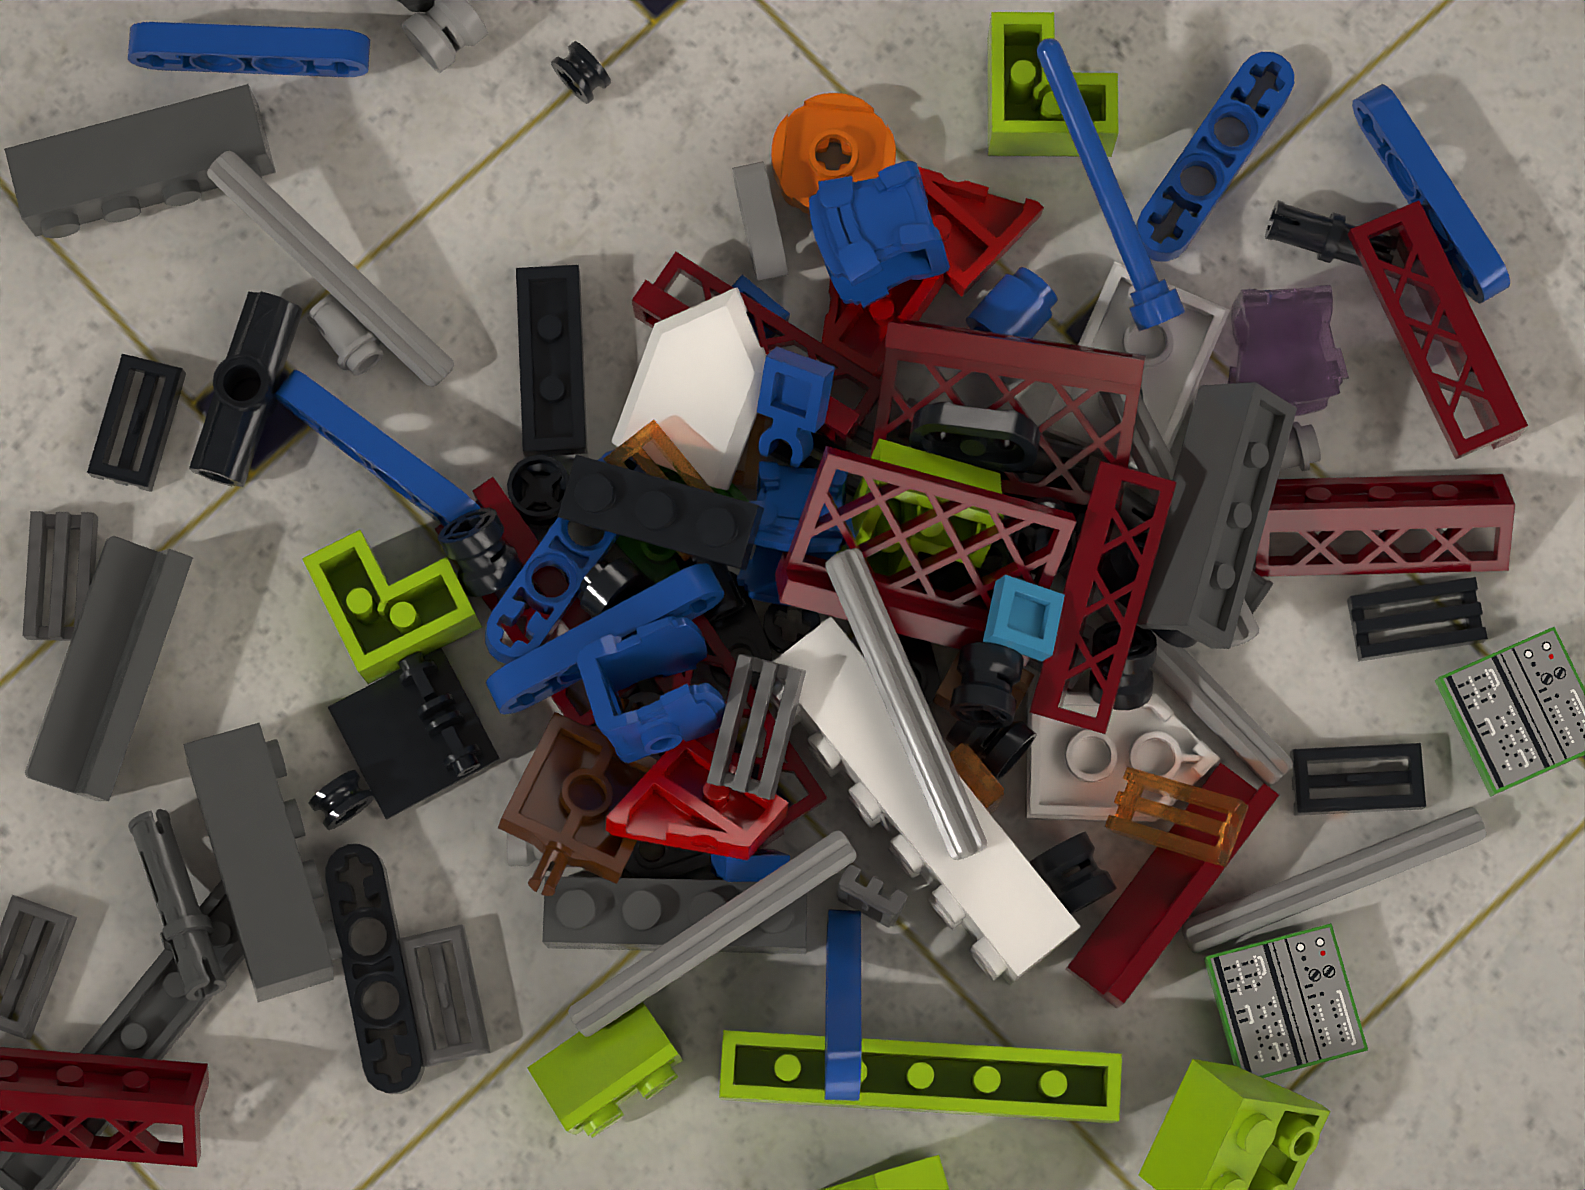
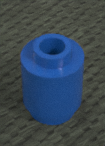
[966,267,1058,338]

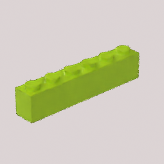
[719,1030,1122,1123]

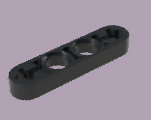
[325,844,425,1094]

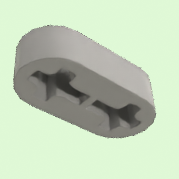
[732,161,788,281]

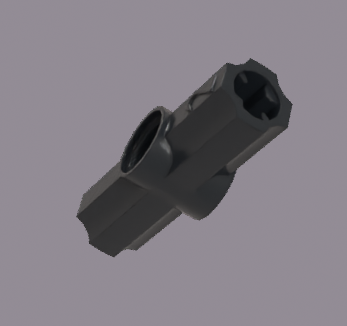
[189,291,302,487]

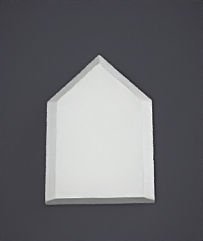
[611,287,767,490]
[1025,691,1220,822]

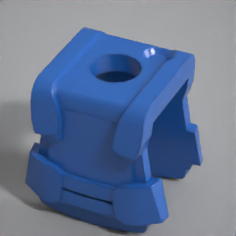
[809,161,950,309]
[737,461,855,606]
[577,615,726,763]

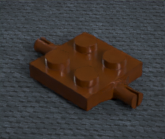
[498,698,658,896]

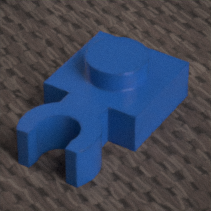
[756,346,835,468]

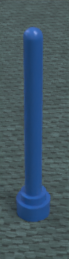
[1037,38,1185,331]

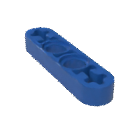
[128,22,370,77]
[1136,52,1295,262]
[1352,84,1510,304]
[274,370,481,527]
[485,449,650,664]
[486,563,724,715]
[825,909,862,1101]

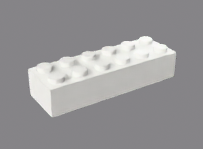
[770,616,1080,985]

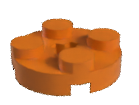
[771,93,896,215]

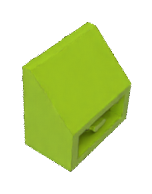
[527,1002,683,1138]
[1138,1059,1331,1190]

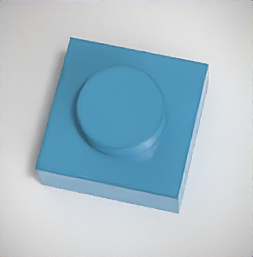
[983,575,1065,661]

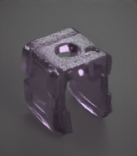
[1228,285,1349,416]

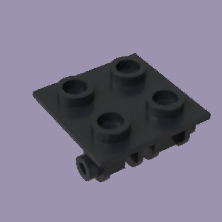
[328,648,500,820]

